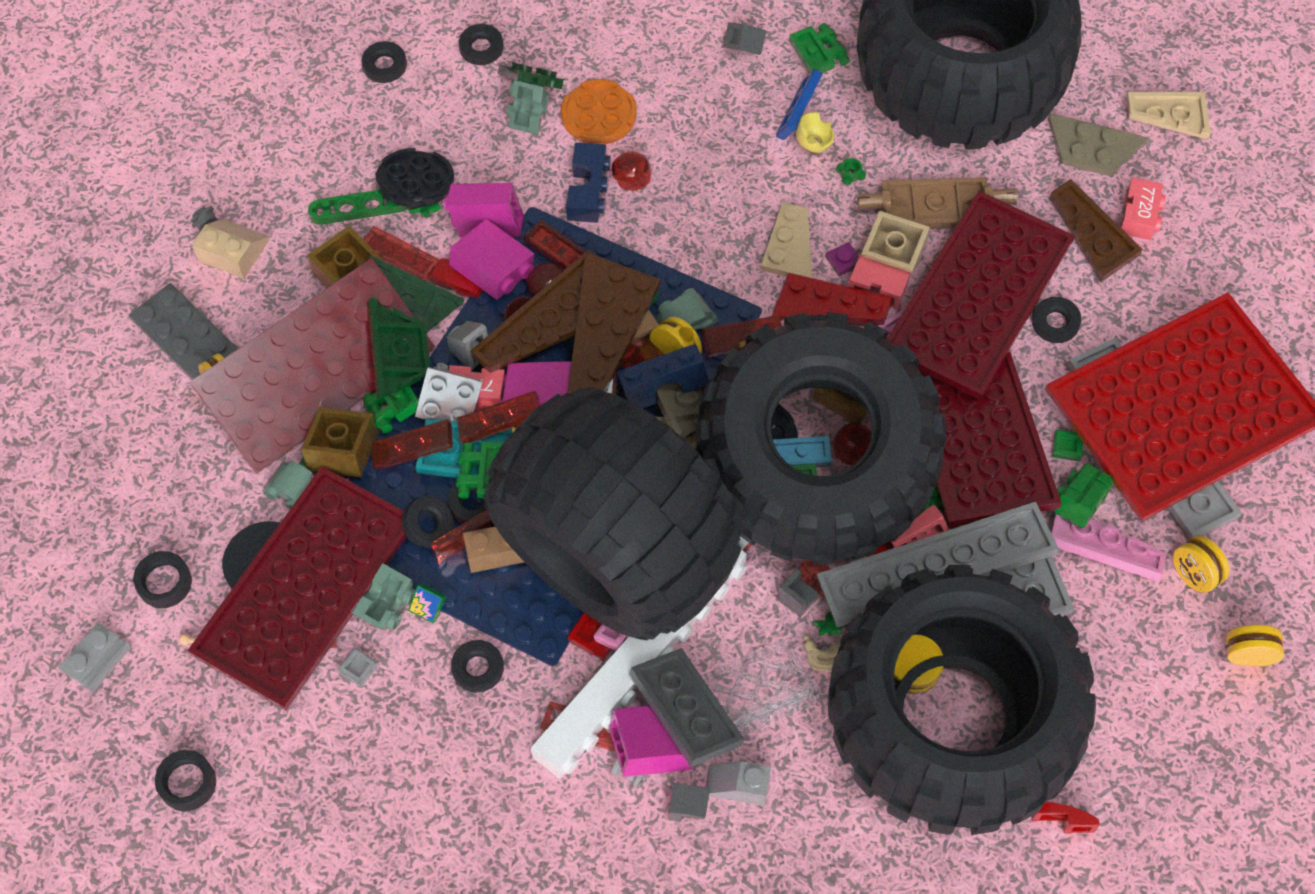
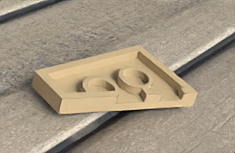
[1126,92,1211,140]
[761,202,812,278]

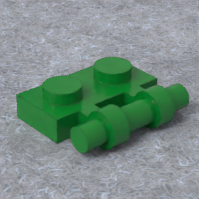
[789,23,850,73]
[363,383,419,433]
[456,442,503,499]

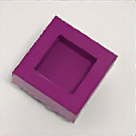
[826,242,859,277]

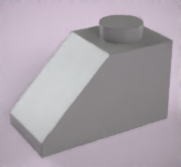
[447,321,488,370]
[706,761,771,806]

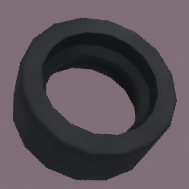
[133,551,192,608]
[154,750,217,812]

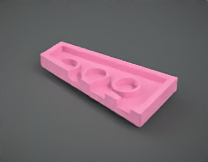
[1051,514,1167,582]

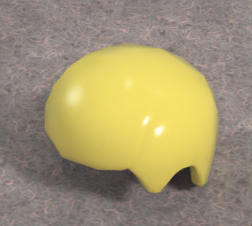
[796,112,835,153]

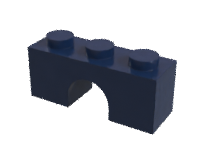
[566,142,611,223]
[617,344,709,408]

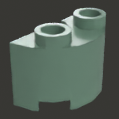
[507,79,549,135]
[657,288,719,331]
[262,461,312,509]
[352,563,416,631]

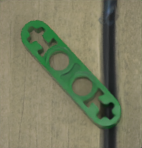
[308,190,408,225]

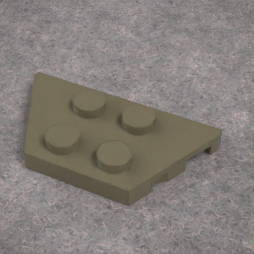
[1048,113,1148,177]
[655,382,706,439]

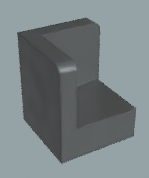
[723,22,766,55]
[778,568,819,617]
[669,783,710,822]

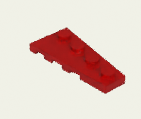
[772,273,892,325]

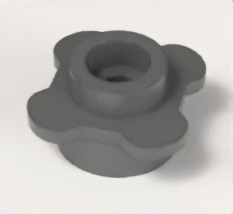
[190,206,217,231]

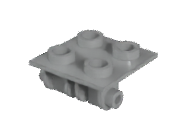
[415,363,482,424]

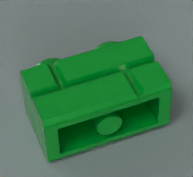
[1054,463,1113,528]

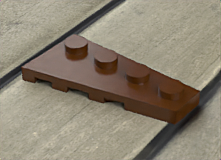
[1050,179,1143,282]

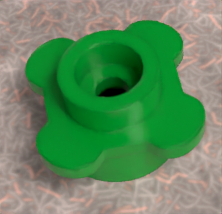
[836,158,866,185]

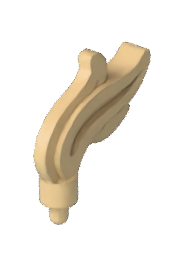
[804,635,840,671]

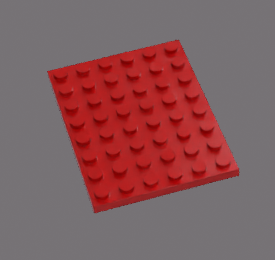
[1045,292,1315,522]

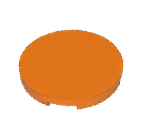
[561,79,637,145]

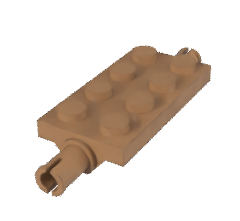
[857,177,1017,229]

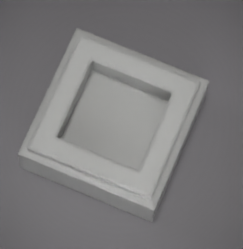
[337,648,379,688]

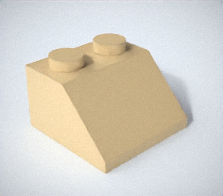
[861,211,930,273]
[192,219,270,279]

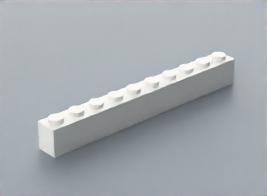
[531,550,747,779]

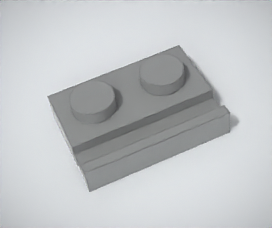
[58,622,131,693]

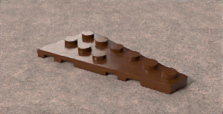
[470,250,595,373]
[568,252,661,393]

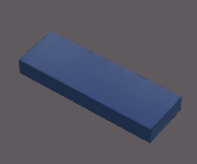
[776,69,823,140]

